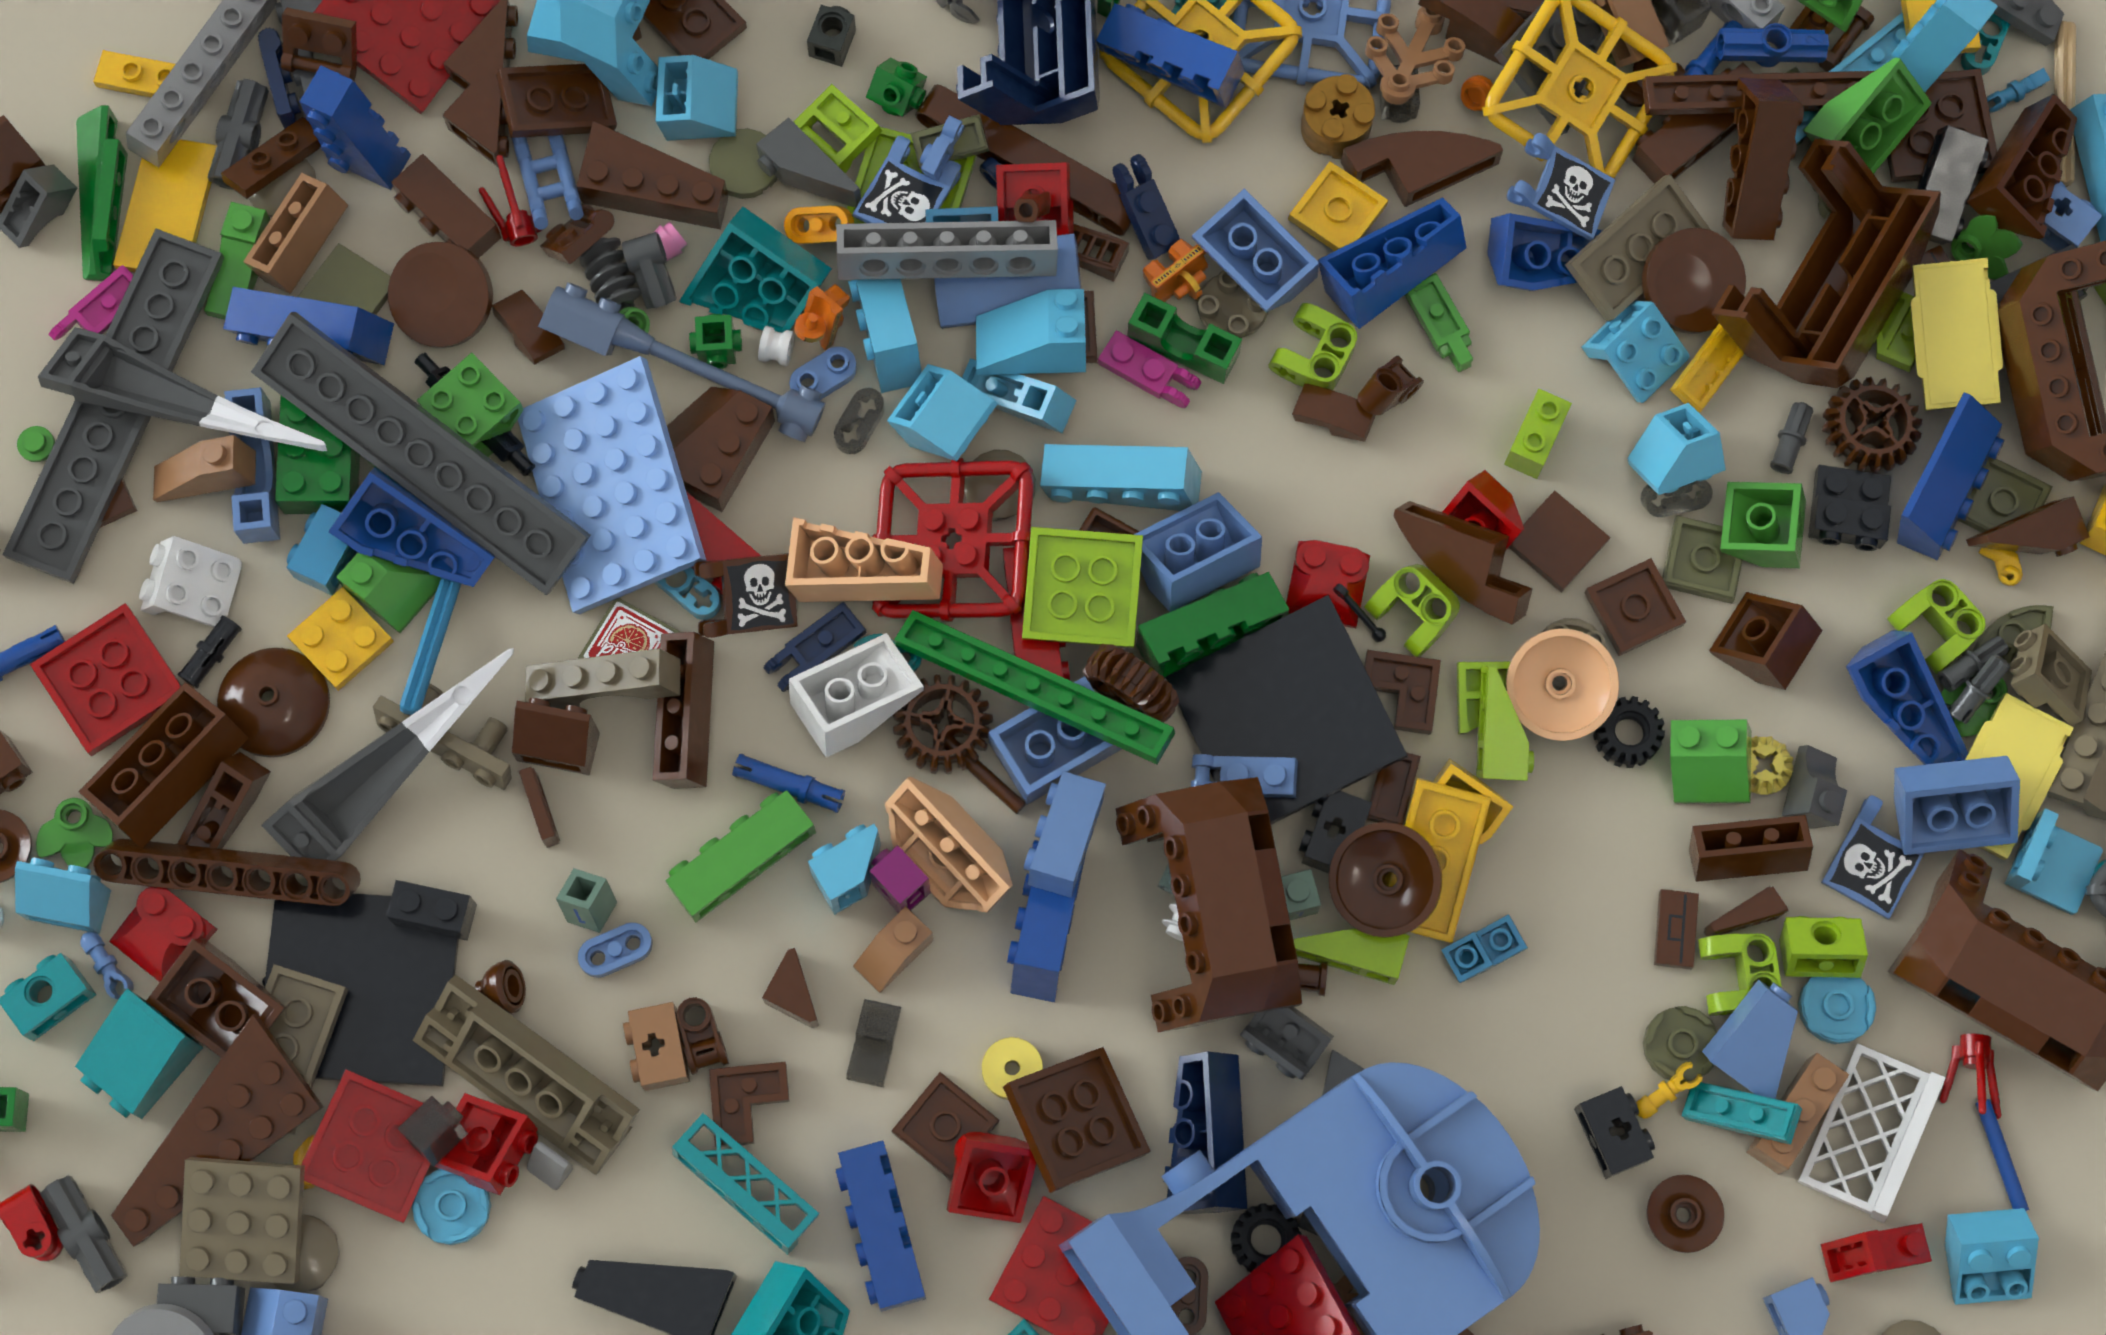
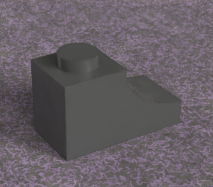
[0,164,78,248]
[1782,745,1847,829]

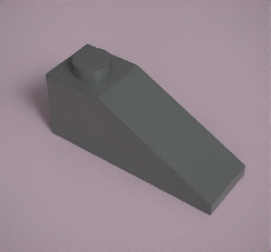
[756,117,861,208]

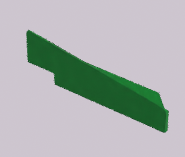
[76,105,128,281]

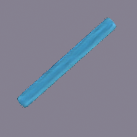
[400,578,461,715]

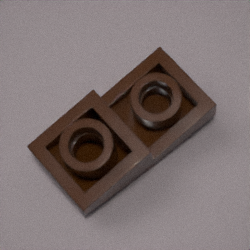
[492,290,565,365]
[1292,384,1376,442]

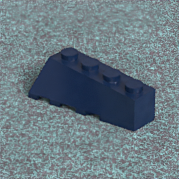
[1163,1051,1248,1215]

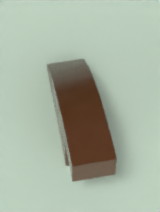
[1418,0,1525,65]
[1341,131,1503,207]
[1393,501,1533,625]

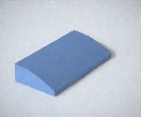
[934,234,1081,329]

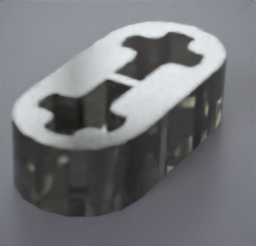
[834,388,885,454]
[1640,480,1713,517]

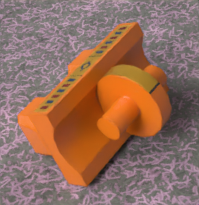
[1143,239,1208,302]
[794,284,850,351]

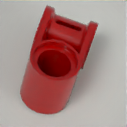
[0,1184,63,1261]

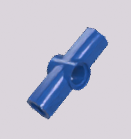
[1716,23,1829,68]

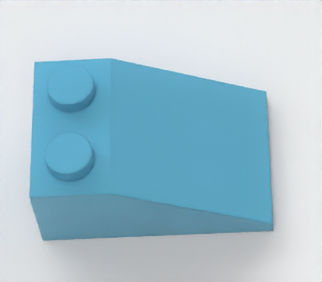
[976,289,1086,375]

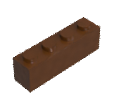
[1632,62,1754,184]
[652,632,714,789]

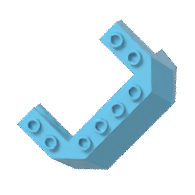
[527,0,658,106]

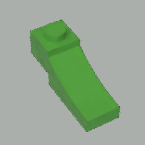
[204,202,271,320]

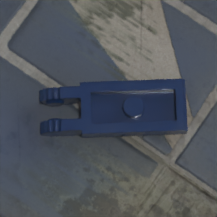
[258,27,302,129]
[1112,154,1180,260]
[763,602,867,692]

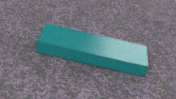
[1681,1082,1802,1145]

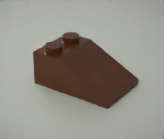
[146,939,286,1058]

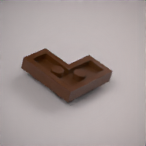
[1364,650,1441,735]
[709,1062,790,1148]

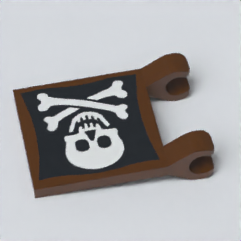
[694,553,798,638]

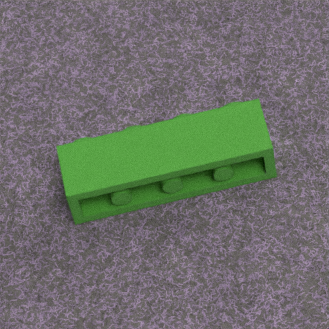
[665,790,816,923]

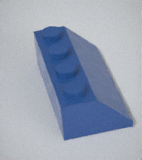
[1897,392,2004,561]

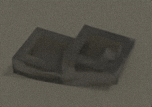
[846,999,901,1088]

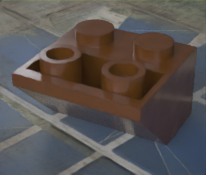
[512,698,600,775]

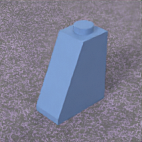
[1702,980,1798,1099]

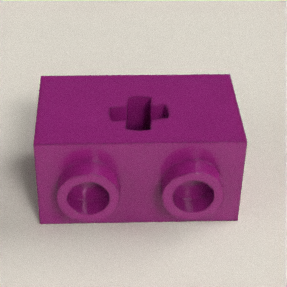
[869,845,931,913]

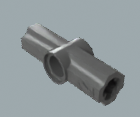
[208,79,269,190]
[40,1175,128,1293]

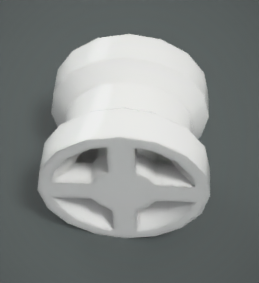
[758,326,795,366]

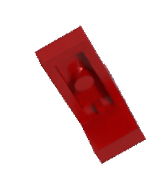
[1820,1223,1932,1283]

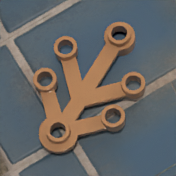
[1365,7,1466,105]

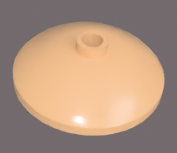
[1506,628,1619,741]

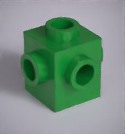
[866,57,927,117]
[689,314,742,369]

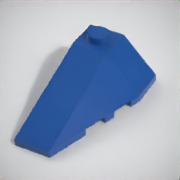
[1487,213,1603,291]
[328,466,495,587]
[1846,630,1968,765]

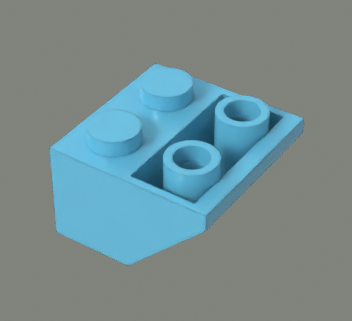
[656,55,738,141]
[887,364,997,461]
[1627,403,1726,495]
[808,824,881,915]
[15,858,111,934]
[1945,1208,2039,1305]

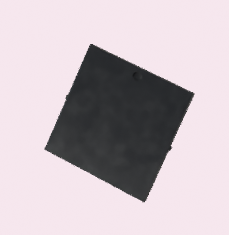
[1166,595,1408,824]
[262,894,459,1087]

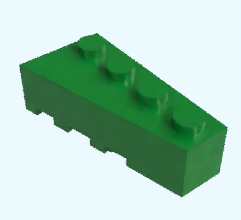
[1136,572,1289,679]

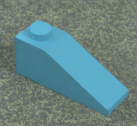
[962,358,1077,434]

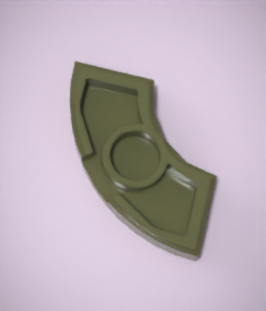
[1973,605,2054,665]

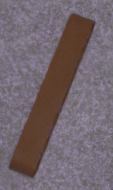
[915,84,1131,236]
[93,838,361,906]

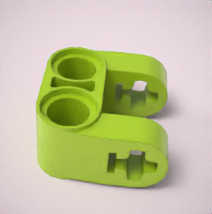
[1268,303,1357,390]
[1364,564,1460,657]
[1887,579,1986,675]
[1698,933,1782,1016]

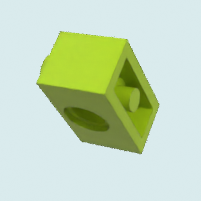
[1504,388,1572,479]
[1779,916,1868,978]

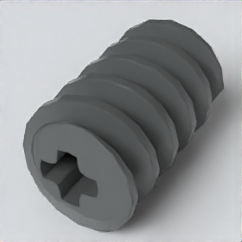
[579,237,641,311]

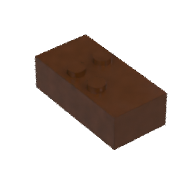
[78,682,249,849]

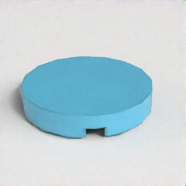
[1798,977,1876,1044]
[412,1169,491,1245]

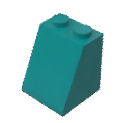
[75,988,203,1119]

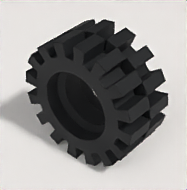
[1593,696,1665,768]
[1230,1203,1302,1273]

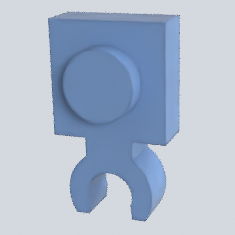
[920,115,965,181]

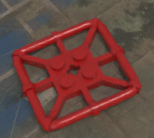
[872,458,1034,622]

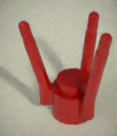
[478,155,542,247]
[1939,1033,2002,1119]

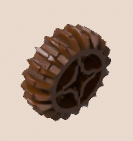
[1822,376,1923,474]
[1083,644,1179,723]
[893,674,993,774]

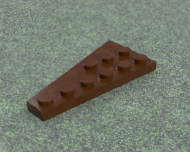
[111,1013,324,1247]

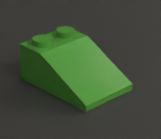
[1803,57,1932,174]

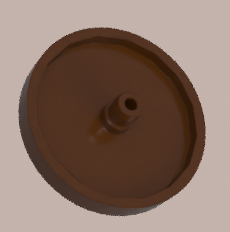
[1642,228,1746,334]
[388,242,493,347]

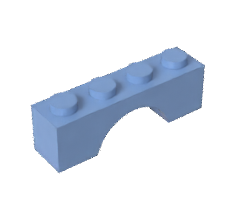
[224,387,280,544]

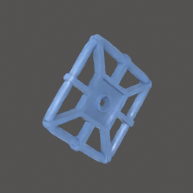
[1232,0,1392,90]

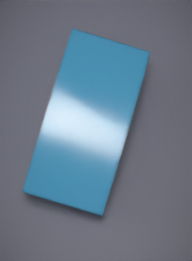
[1441,914,1528,983]

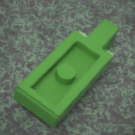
[1405,273,1473,373]

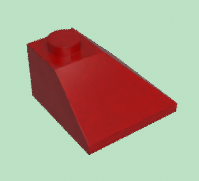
[1442,470,1524,550]

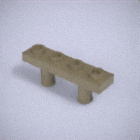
[373,683,512,790]

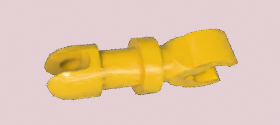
[1636,1062,1703,1119]

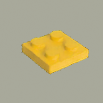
[1288,161,1388,251]
[287,587,394,691]

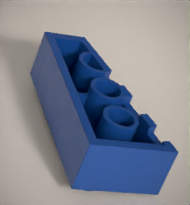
[1096,3,1245,109]
[1318,197,1467,329]
[223,287,394,365]
[1007,840,1086,1003]
[835,1140,926,1312]

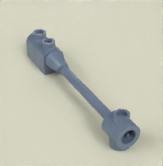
[538,282,826,442]

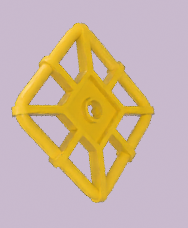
[1099,0,1302,143]
[1482,0,1678,178]

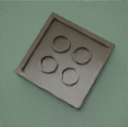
[179,1157,305,1285]

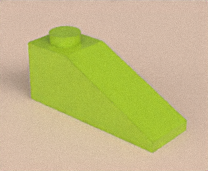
[1476,666,1534,781]
[1294,928,1410,985]

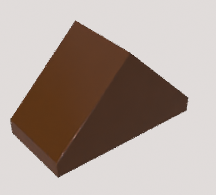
[762,948,819,1028]

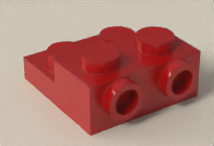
[996,162,1074,236]
[427,1093,538,1195]

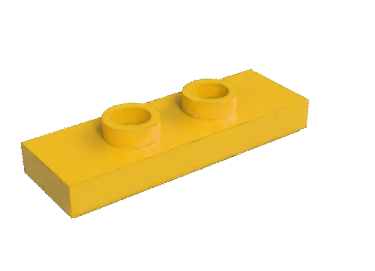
[93,50,176,98]
[1670,323,1744,413]

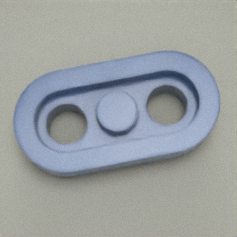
[789,347,857,401]
[578,923,653,978]

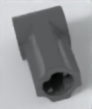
[622,232,677,309]

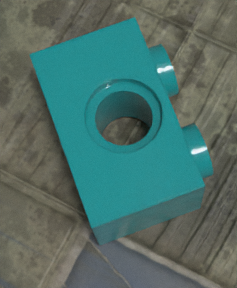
[0,953,97,1042]

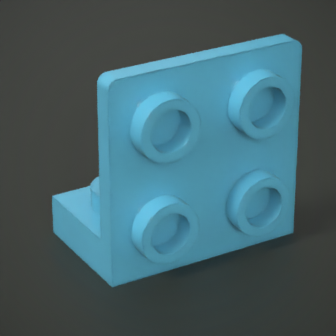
[1581,300,1690,403]
[2004,808,2103,915]

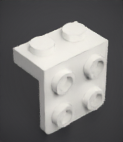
[139,536,242,627]

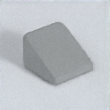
[527,1142,573,1190]

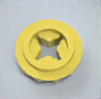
[1751,736,1793,795]

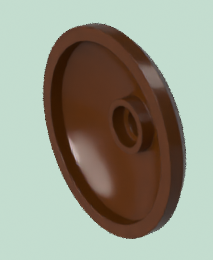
[217,648,330,757]
[1329,822,1442,937]

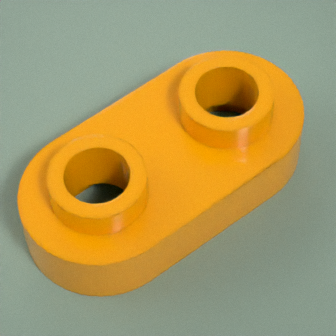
[784,206,854,244]

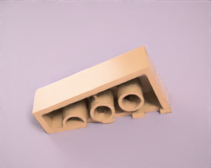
[785,517,943,602]

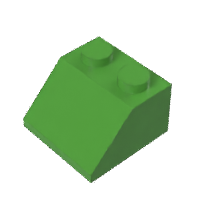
[1720,482,1806,569]
[1670,719,1752,803]

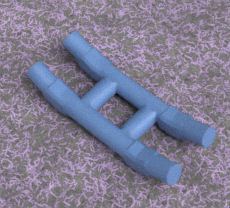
[512,135,584,230]

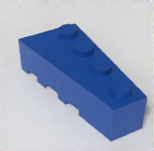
[299,65,411,190]

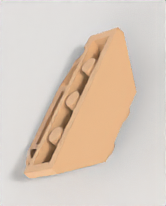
[885,776,1013,913]

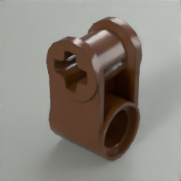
[1357,355,1424,416]
[677,997,729,1075]

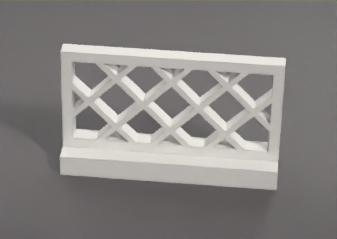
[1798,1043,1946,1223]

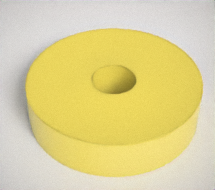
[982,1037,1043,1100]

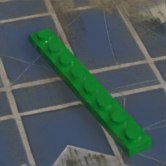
[894,610,1175,765]

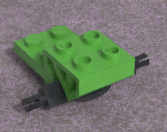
[368,352,535,476]

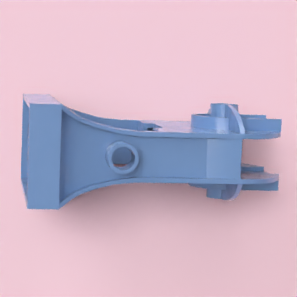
[1058,1062,1540,1335]

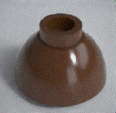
[475,960,526,1013]

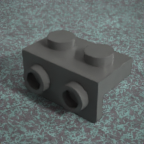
[1240,1007,1334,1080]

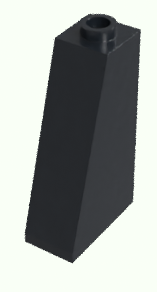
[572,1260,737,1335]

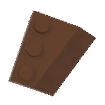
[667,387,775,512]

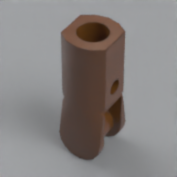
[1014,191,1051,222]

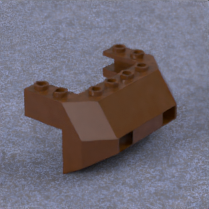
[1712,139,1941,388]
[1998,241,2106,482]
[1115,777,1302,1032]
[1887,849,2106,1091]

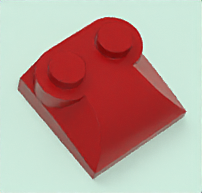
[1286,540,1370,629]
[109,887,218,982]
[946,1132,1036,1223]

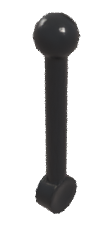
[1333,583,1386,642]

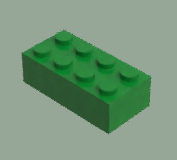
[275,395,360,514]

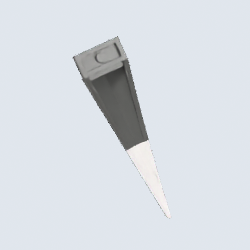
[38,327,327,451]
[261,648,514,861]

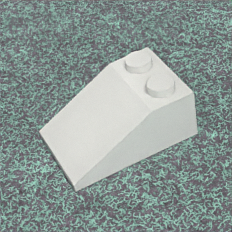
[789,633,924,758]

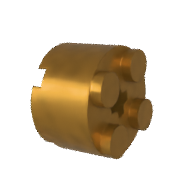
[1301,74,1375,159]

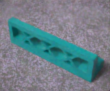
[672,1113,819,1255]

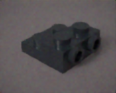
[1808,464,1891,551]

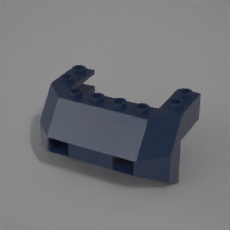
[956,0,1100,125]

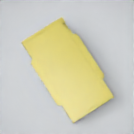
[1910,258,2003,411]
[1965,693,2074,860]

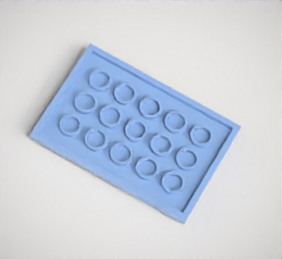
[518,356,706,614]

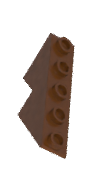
[443,0,518,168]

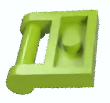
[794,84,882,173]

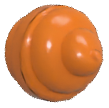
[1461,75,1493,111]

